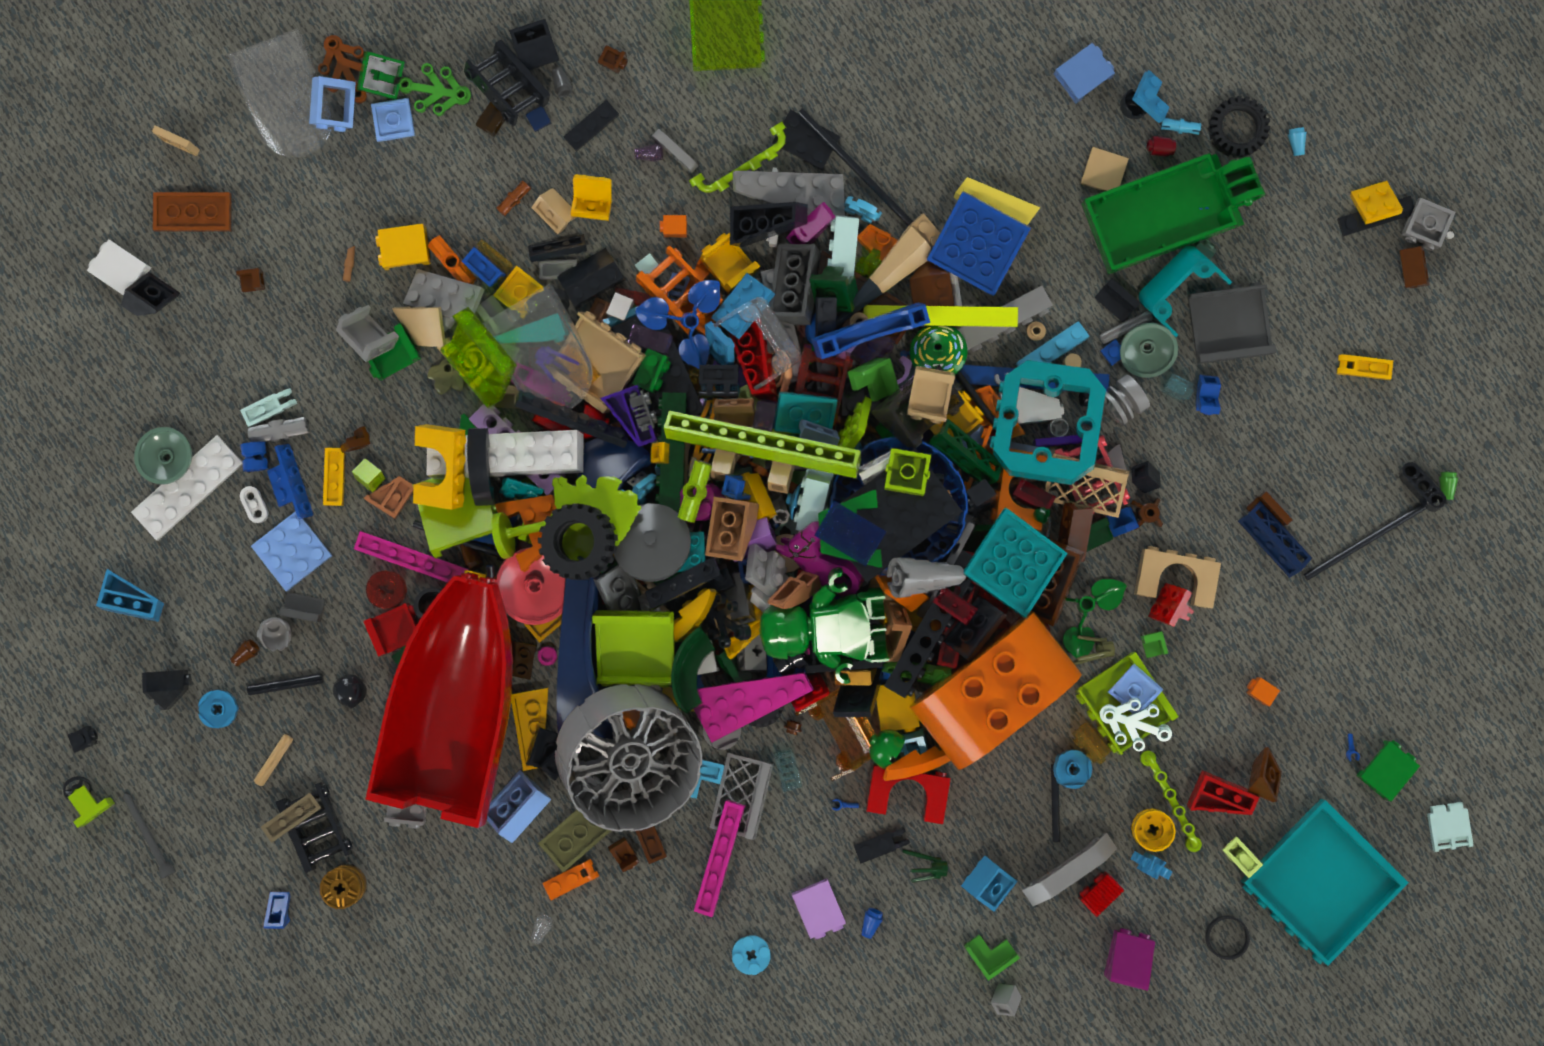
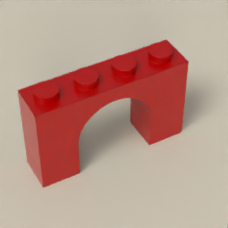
[866,764,951,824]

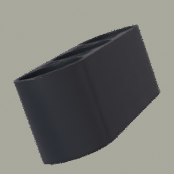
[1399,462,1447,512]

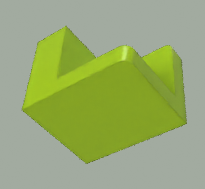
[352,459,385,493]

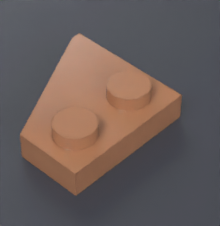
[364,476,413,519]

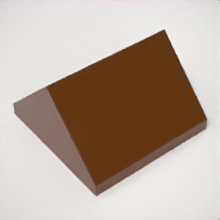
[1248,747,1282,802]

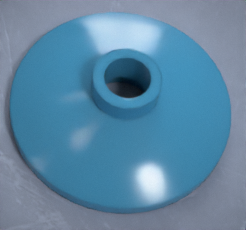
[786,482,803,520]

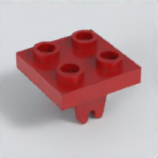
[1148,583,1194,627]

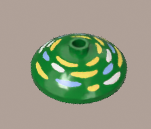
[910,326,968,375]

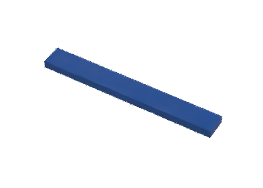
[956,365,1110,392]

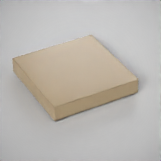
[152,126,200,156]
[1080,147,1129,192]

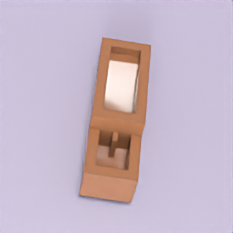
[767,571,821,609]

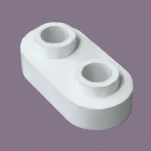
[240,486,269,523]

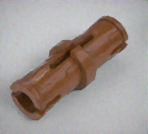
[496,181,531,216]

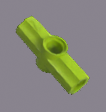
[678,461,712,523]

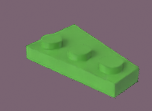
[882,662,951,686]

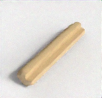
[254,734,293,786]

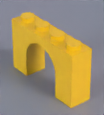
[413,424,466,510]

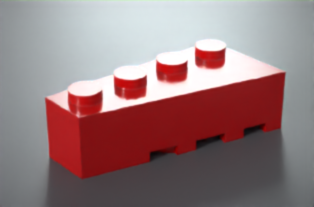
[726,317,777,400]

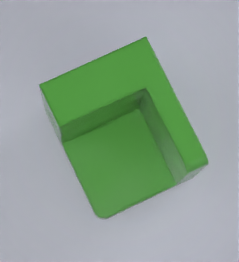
[1140,631,1168,658]

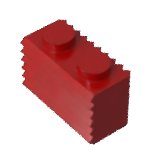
[1078,872,1124,917]

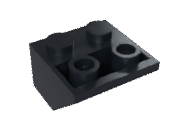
[509,19,560,70]

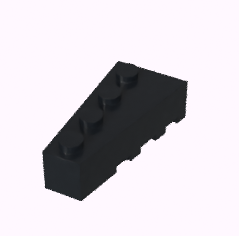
[730,202,808,247]

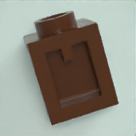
[340,426,370,453]

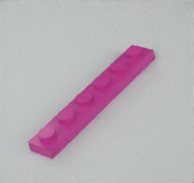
[354,531,469,582]
[694,800,745,917]

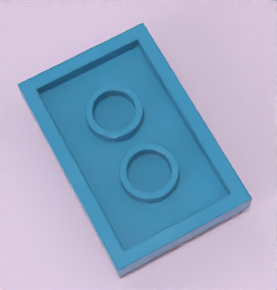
[711,273,775,339]

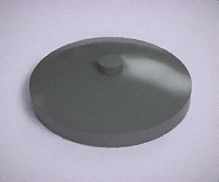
[613,504,691,582]

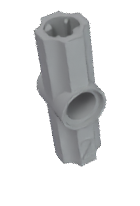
[248,417,309,442]

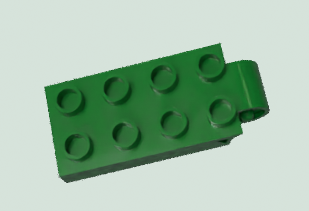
[1081,153,1265,275]

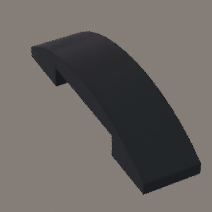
[467,428,495,506]

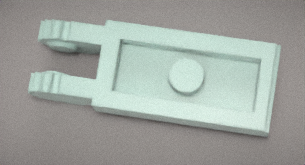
[240,389,297,427]

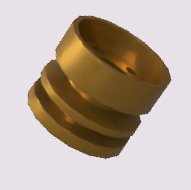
[320,865,366,909]

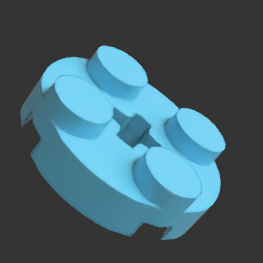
[844,196,882,224]
[732,935,770,975]

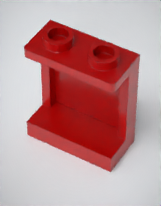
[363,603,418,657]

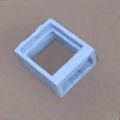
[309,76,356,132]

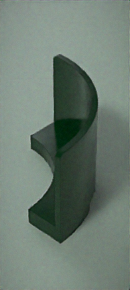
[671,627,716,713]

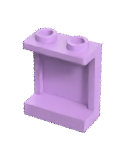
[792,878,846,940]

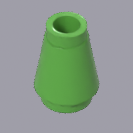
[1439,472,1459,500]

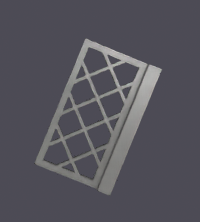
[710,753,774,840]

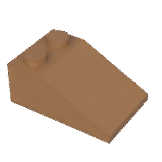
[705,497,759,561]

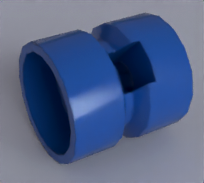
[240,442,269,472]

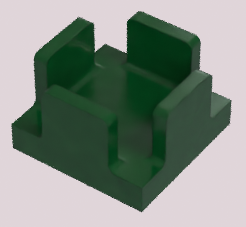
[809,266,858,313]

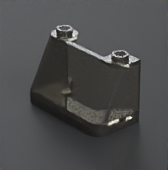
[871,364,965,449]

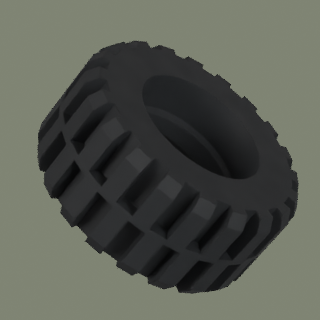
[538,503,618,580]

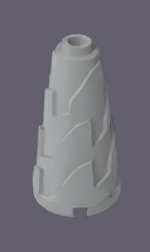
[887,558,966,598]

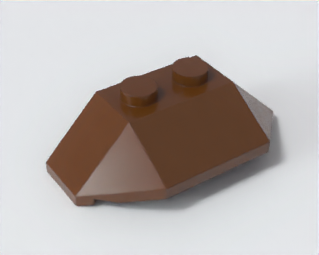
[909,261,954,327]

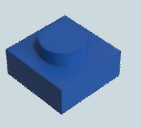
[1100,339,1121,366]

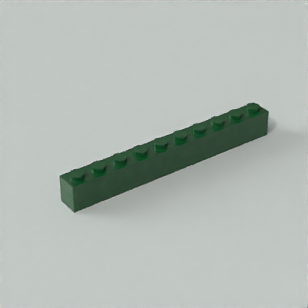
[653,392,687,585]

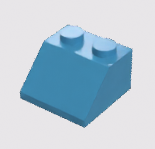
[961,856,1018,911]

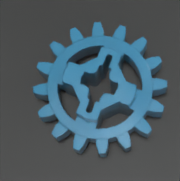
[1131,851,1172,880]

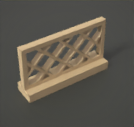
[1045,453,1130,518]

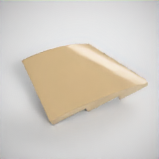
[392,306,446,347]

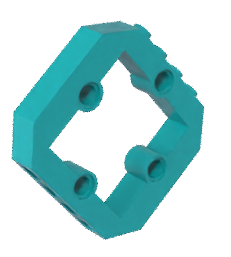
[990,360,1106,485]

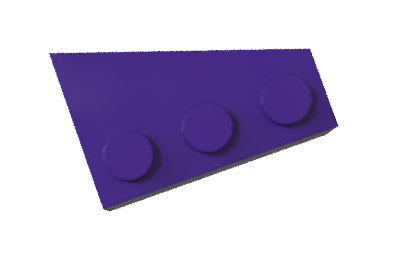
[600,384,658,447]

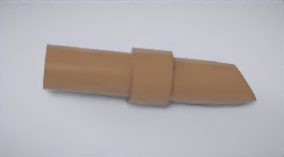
[343,246,355,282]

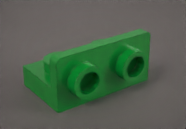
[632,348,671,394]

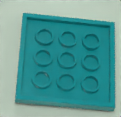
[963,508,1067,618]

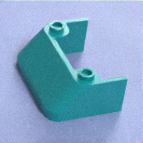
[1138,246,1232,337]

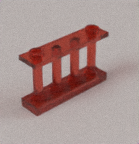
[794,344,853,430]

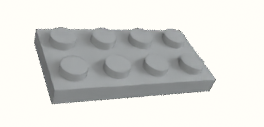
[403,269,484,325]

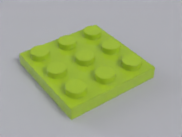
[837,396,872,449]

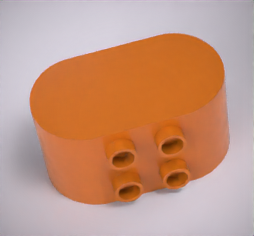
[910,611,1082,770]

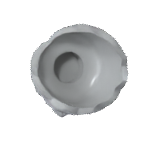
[257,617,291,652]

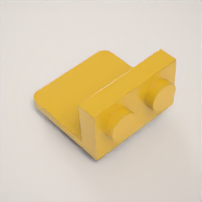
[571,174,612,221]

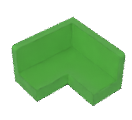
[848,358,900,401]
[964,934,1020,981]

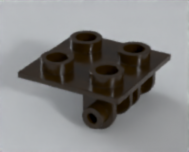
[511,640,537,680]

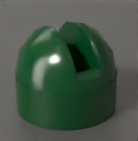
[1033,507,1050,524]

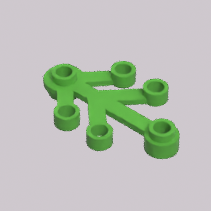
[398,63,471,116]

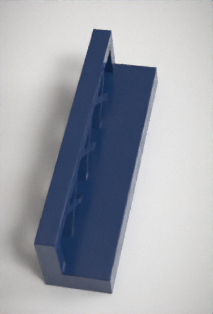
[1238,501,1312,578]

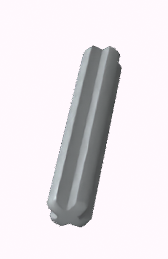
[1100,311,1153,344]

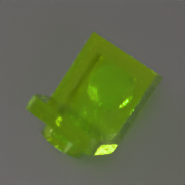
[854,248,881,278]

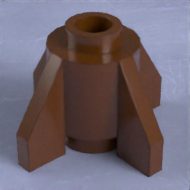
[1130,498,1163,530]

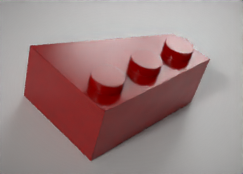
[1187,770,1260,815]

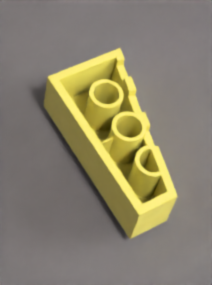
[954,177,1040,225]

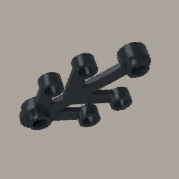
[706,592,751,648]

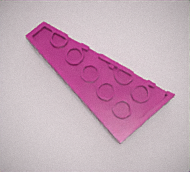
[694,672,814,742]

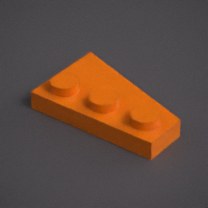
[857,224,898,263]

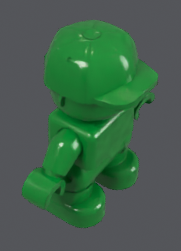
[759,567,889,684]

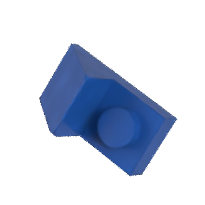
[264,892,290,929]

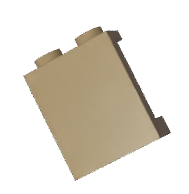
[907,366,955,424]

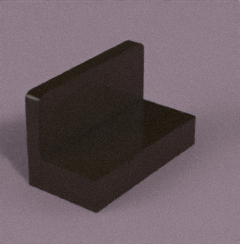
[476,98,515,137]

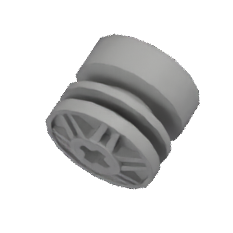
[1104,374,1150,426]

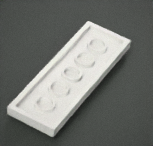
[131,435,242,541]

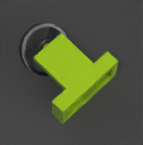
[63,776,115,828]

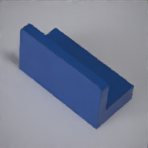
[462,247,506,287]

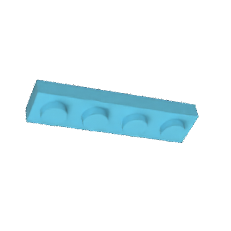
[1016,321,1090,367]

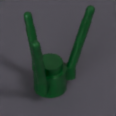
[902,849,948,883]

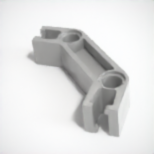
[1022,833,1117,906]

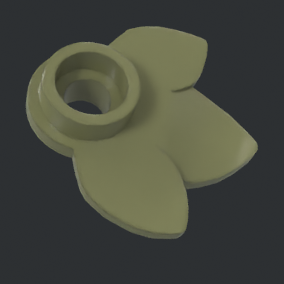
[427,358,464,395]

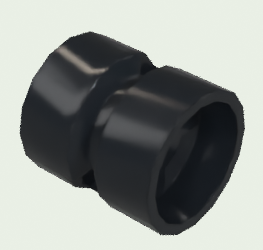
[772,652,809,675]

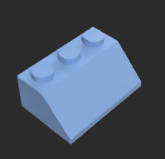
[487,770,551,843]

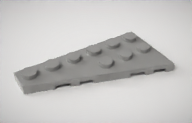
[733,171,845,226]

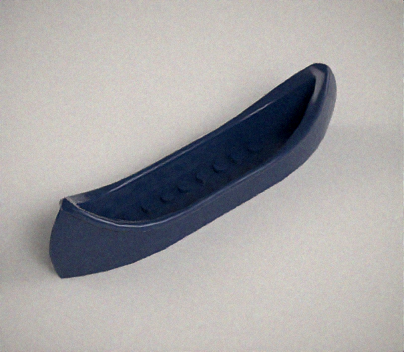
[557,438,651,739]

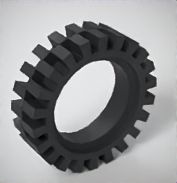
[1208,96,1271,158]

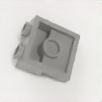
[1401,198,1456,251]
[745,543,787,597]

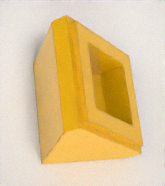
[651,442,670,464]

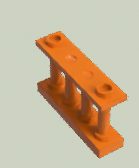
[635,245,723,335]

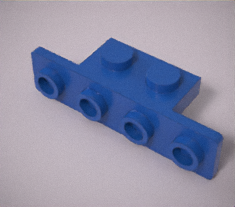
[267,444,313,519]

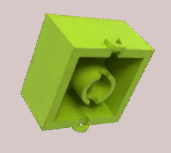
[884,448,931,496]

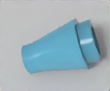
[1287,127,1307,156]

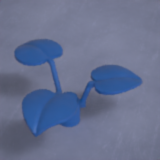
[635,280,720,369]

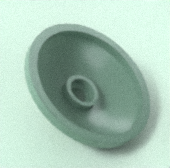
[1120,323,1178,378]
[134,427,192,485]

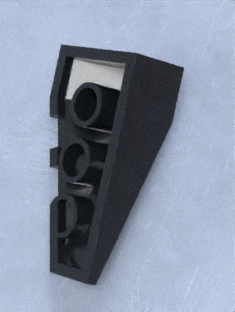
[142,670,192,710]

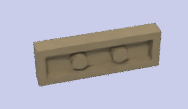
[261,793,321,843]

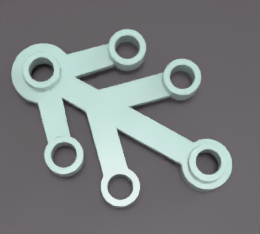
[1099,698,1172,751]

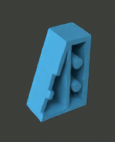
[96,569,164,622]

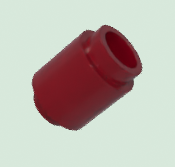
[1146,136,1176,157]

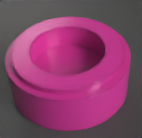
[538,646,557,666]

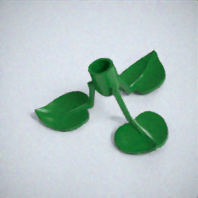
[1063,579,1127,659]

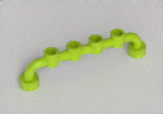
[689,122,786,193]
[1140,750,1202,852]

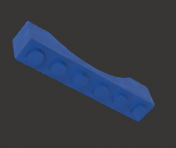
[811,302,930,359]

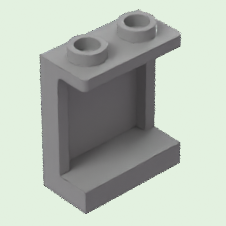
[336,305,399,362]

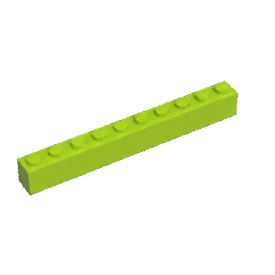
[664,411,861,478]

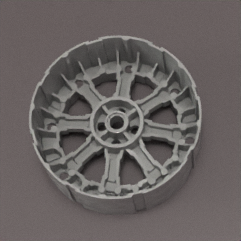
[555,684,702,832]

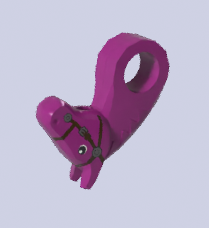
[775,521,865,596]

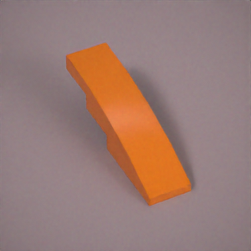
[883,746,951,781]

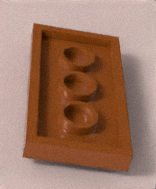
[153,192,231,232]

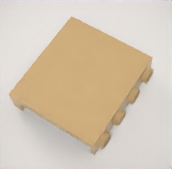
[546,311,646,413]

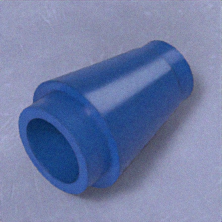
[861,908,883,939]

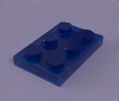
[814,501,886,567]

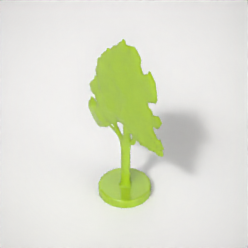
[491,475,641,561]

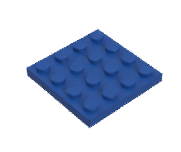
[927,191,1031,296]

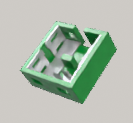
[356,51,405,100]

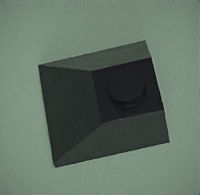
[121,272,180,316]

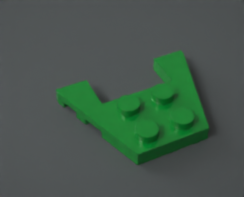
[818,490,882,568]

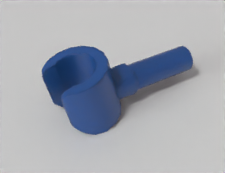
[1346,734,1360,761]
[832,798,859,811]

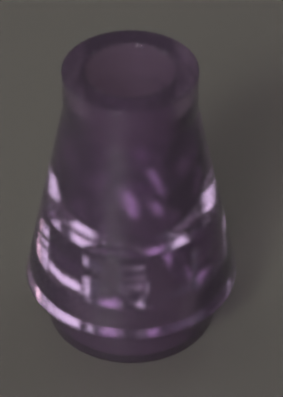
[634,143,663,162]

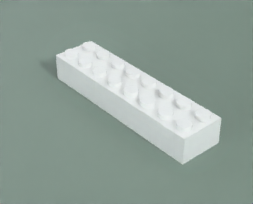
[427,430,584,479]

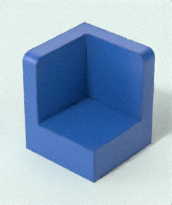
[721,475,751,500]
[1106,506,1139,537]

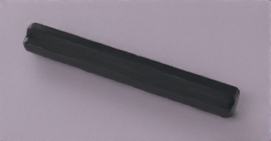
[247,673,324,695]

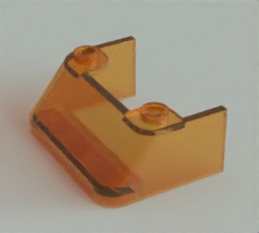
[795,687,875,781]

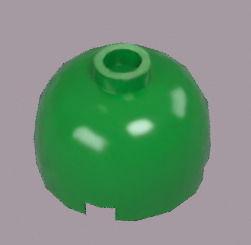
[868,729,905,769]

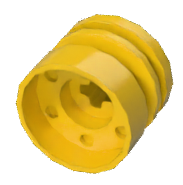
[1131,808,1176,852]

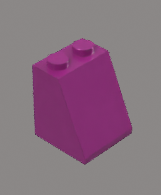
[1104,928,1155,991]

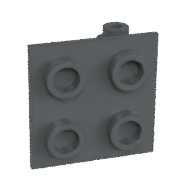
[629,389,658,432]

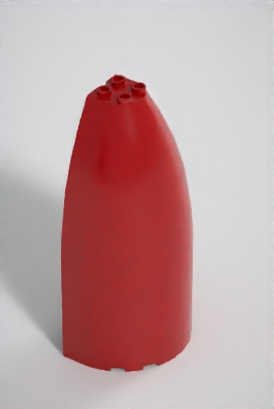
[365,572,513,828]

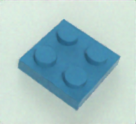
[705,321,735,365]

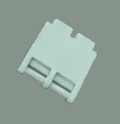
[1427,802,1473,852]

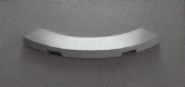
[917,522,975,618]

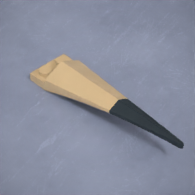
[836,213,940,327]

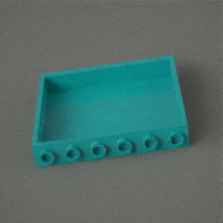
[1241,799,1409,966]

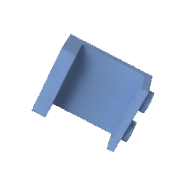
[1054,43,1115,104]

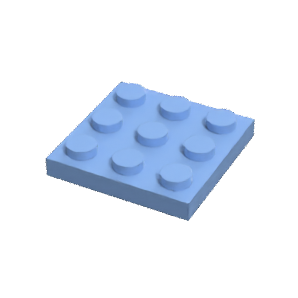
[251,511,332,591]

